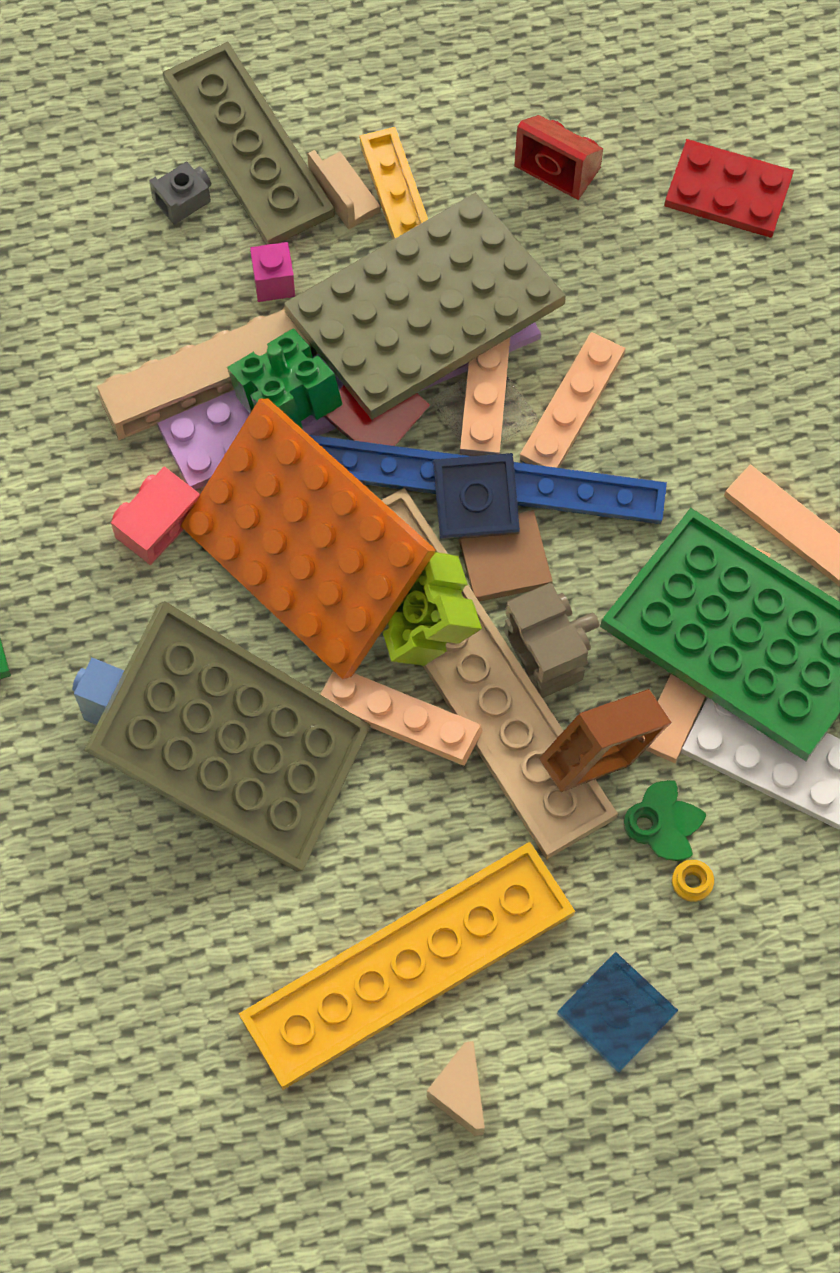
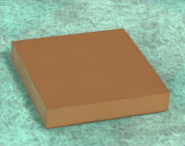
[458,510,553,602]

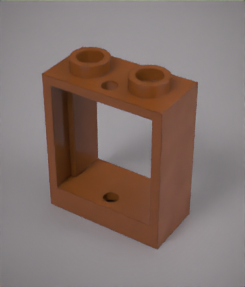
[539,689,672,792]

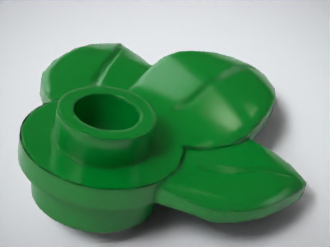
[624,780,706,861]

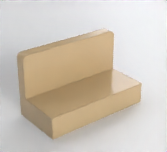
[307,150,380,230]

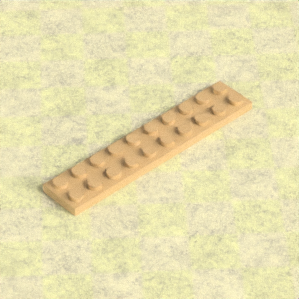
[381,488,618,860]

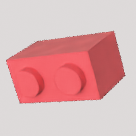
[111,466,200,565]

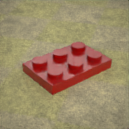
[664,139,794,238]

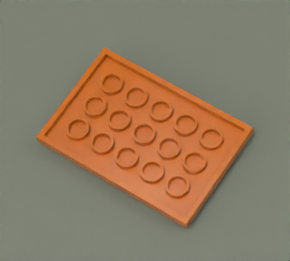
[181,399,437,679]

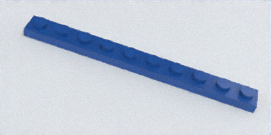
[309,435,667,524]

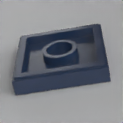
[433,453,520,540]

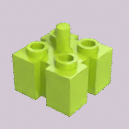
[382,552,482,666]

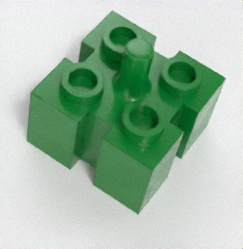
[227,328,343,429]

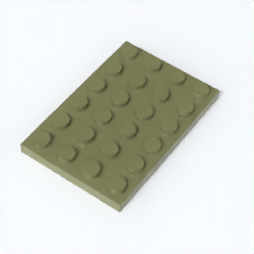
[284,192,566,420]
[84,601,371,872]

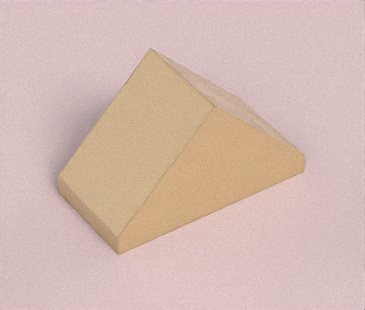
[427,1041,485,1136]

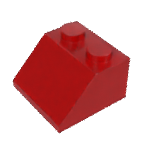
[514,115,604,200]

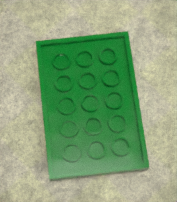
[600,508,840,761]

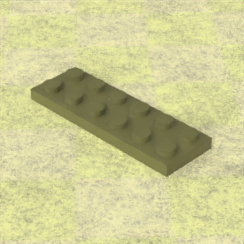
[163,42,335,245]

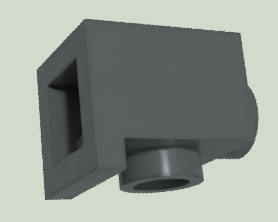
[149,161,211,225]

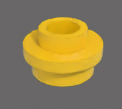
[672,860,714,902]

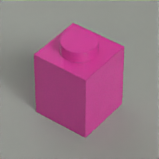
[250,242,295,302]

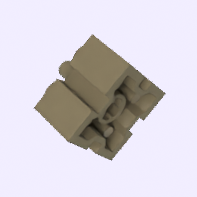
[504,582,600,698]

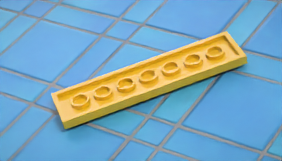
[239,842,575,1090]

